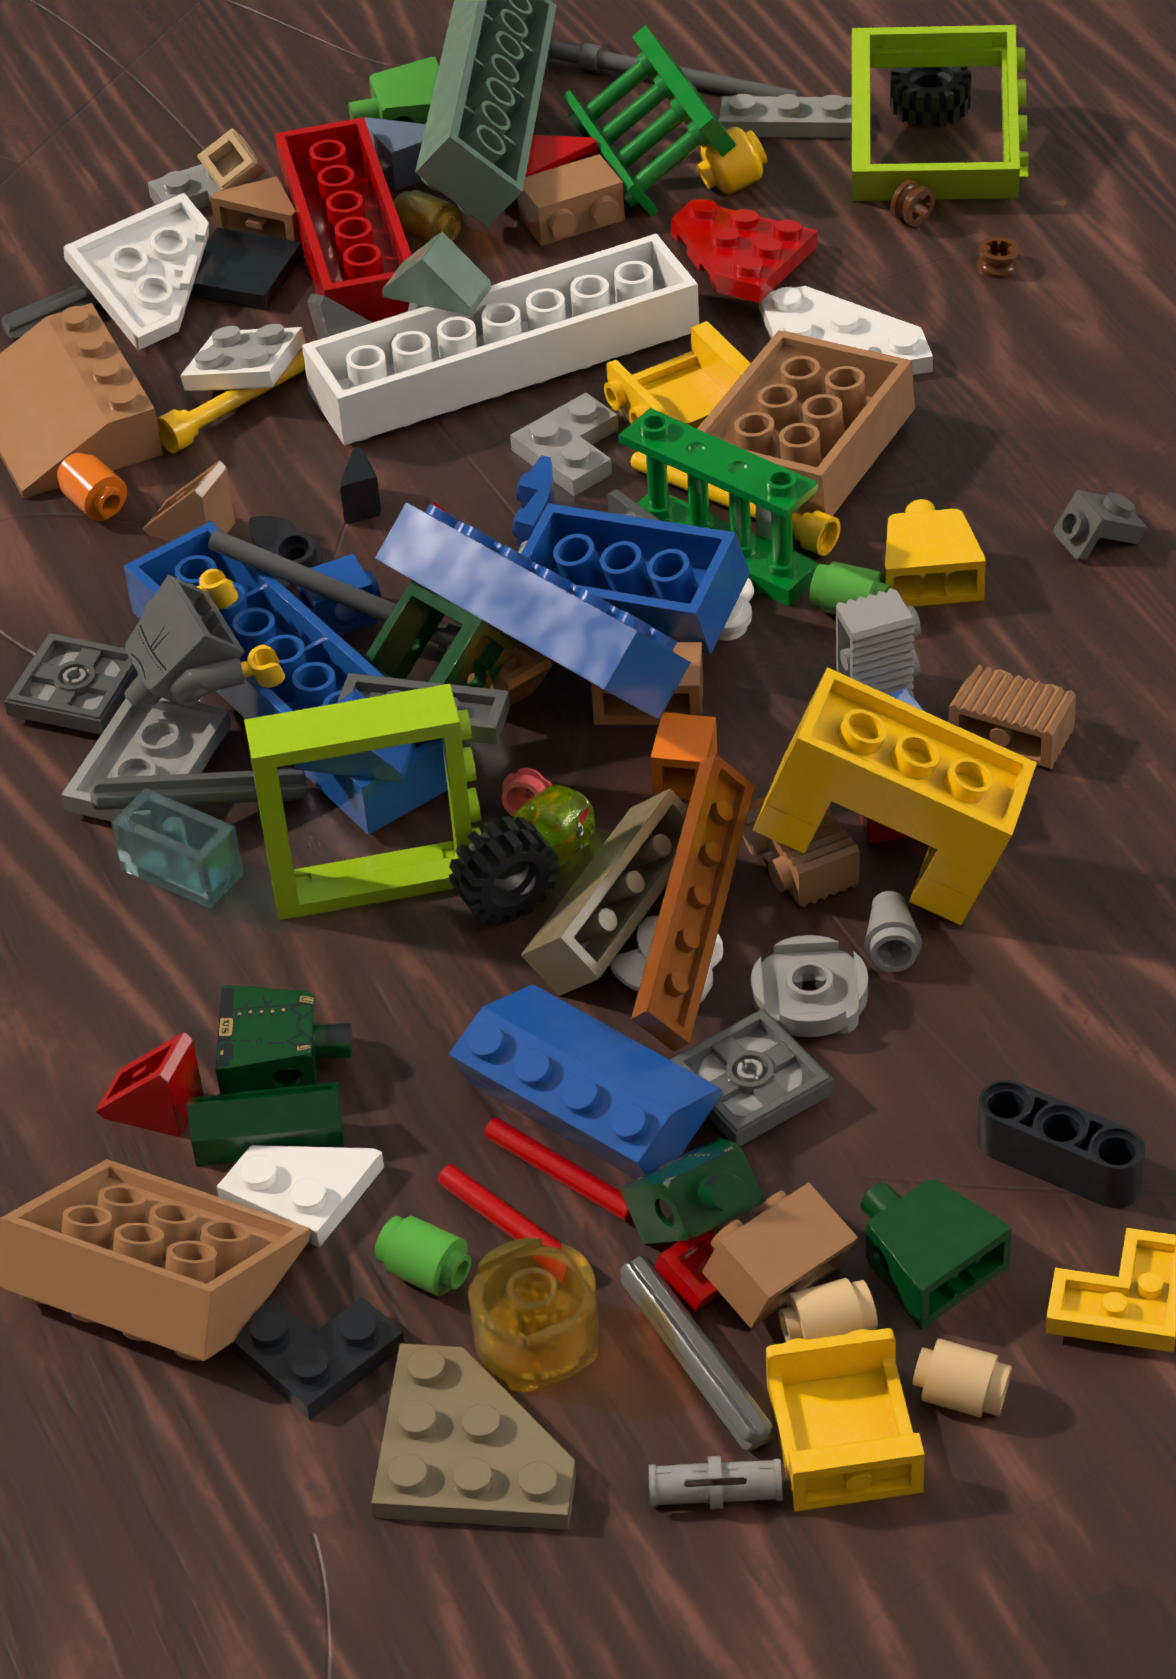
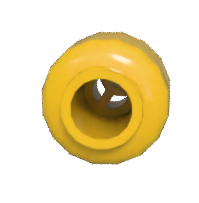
[696,127,768,195]

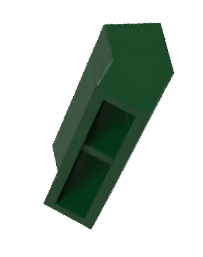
[187,1082,345,1166]

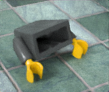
[124,569,285,712]

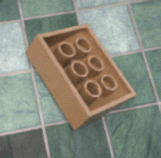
[0,303,163,499]
[697,330,915,516]
[0,1159,311,1361]

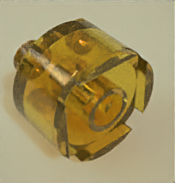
[468,1238,600,1392]

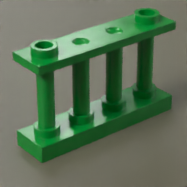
[563,25,737,216]
[619,408,819,607]

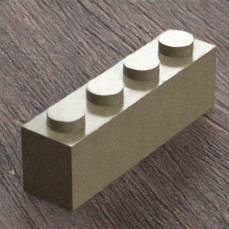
[521,788,688,996]

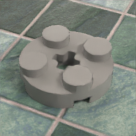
[751,935,868,1037]

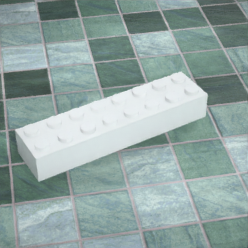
[302,234,699,445]

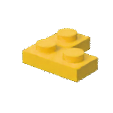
[1046,1228,1176,1352]

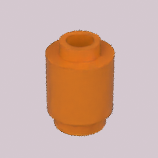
[57,453,127,521]

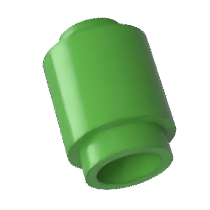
[809,561,891,615]
[375,1216,471,1296]

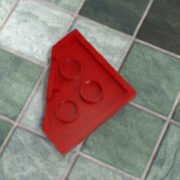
[671,199,818,303]

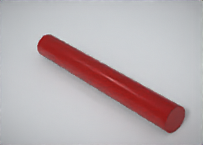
[484,1117,632,1223]
[438,1164,586,1281]

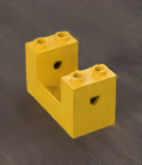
[753,667,1037,925]

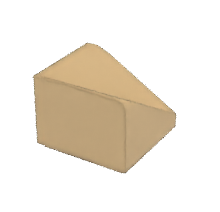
[197,128,266,190]

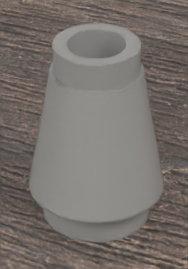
[864,891,922,972]

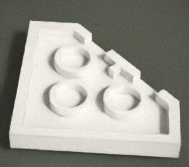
[64,193,209,350]
[759,286,933,375]

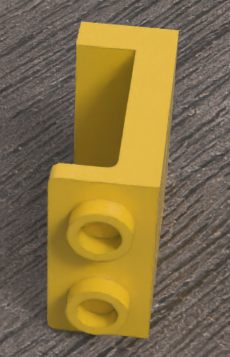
[604,321,751,428]
[766,1328,925,1512]

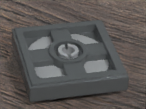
[4,633,138,735]
[670,1008,834,1146]

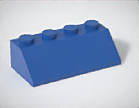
[448,984,723,1179]

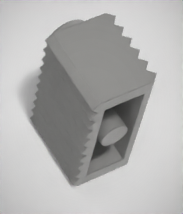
[836,588,921,697]

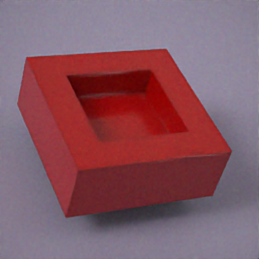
[654,1230,720,1312]

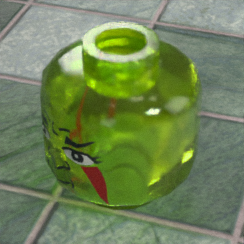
[513,785,596,866]

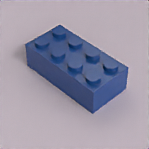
[521,503,750,654]

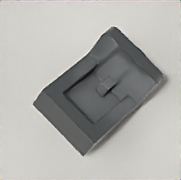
[1053,489,1148,560]

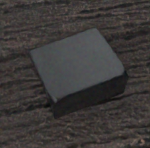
[340,448,381,524]

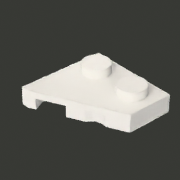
[217,1145,384,1248]

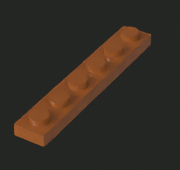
[631,753,755,1051]

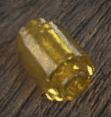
[394,190,461,243]

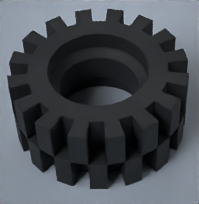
[890,67,971,128]
[449,816,560,925]

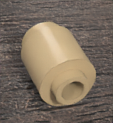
[778,1278,878,1341]
[912,1338,1012,1418]

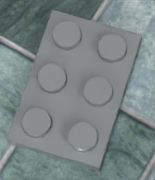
[61,697,232,834]

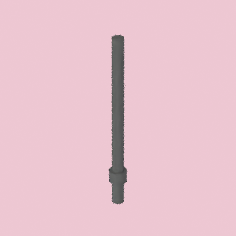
[549,41,800,97]
[207,529,462,653]

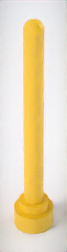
[157,350,305,453]
[630,452,840,556]

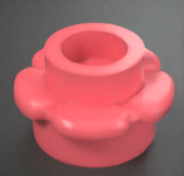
[502,768,555,821]

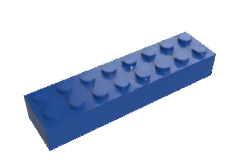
[124,521,448,835]

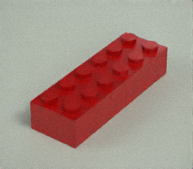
[274,117,412,323]

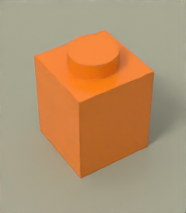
[651,712,718,800]

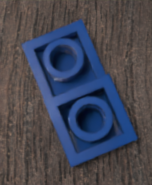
[512,455,555,550]

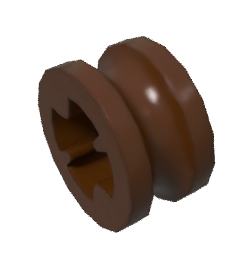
[890,179,935,227]
[976,237,1021,279]

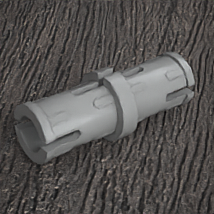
[649,1456,783,1510]

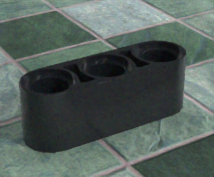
[977,1080,1145,1208]

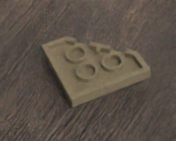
[371,1343,576,1530]

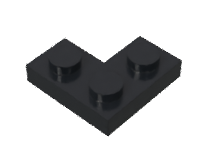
[228,1297,405,1420]

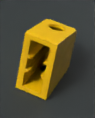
[885,499,986,607]

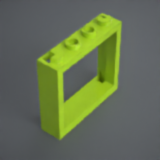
[852,25,1028,201]
[244,684,481,921]

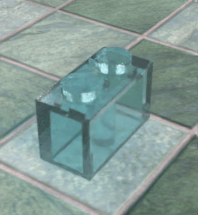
[111,788,243,909]

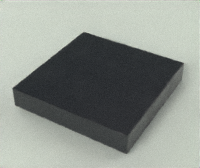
[190,227,303,309]

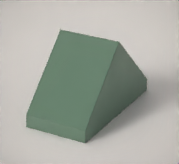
[382,231,491,316]

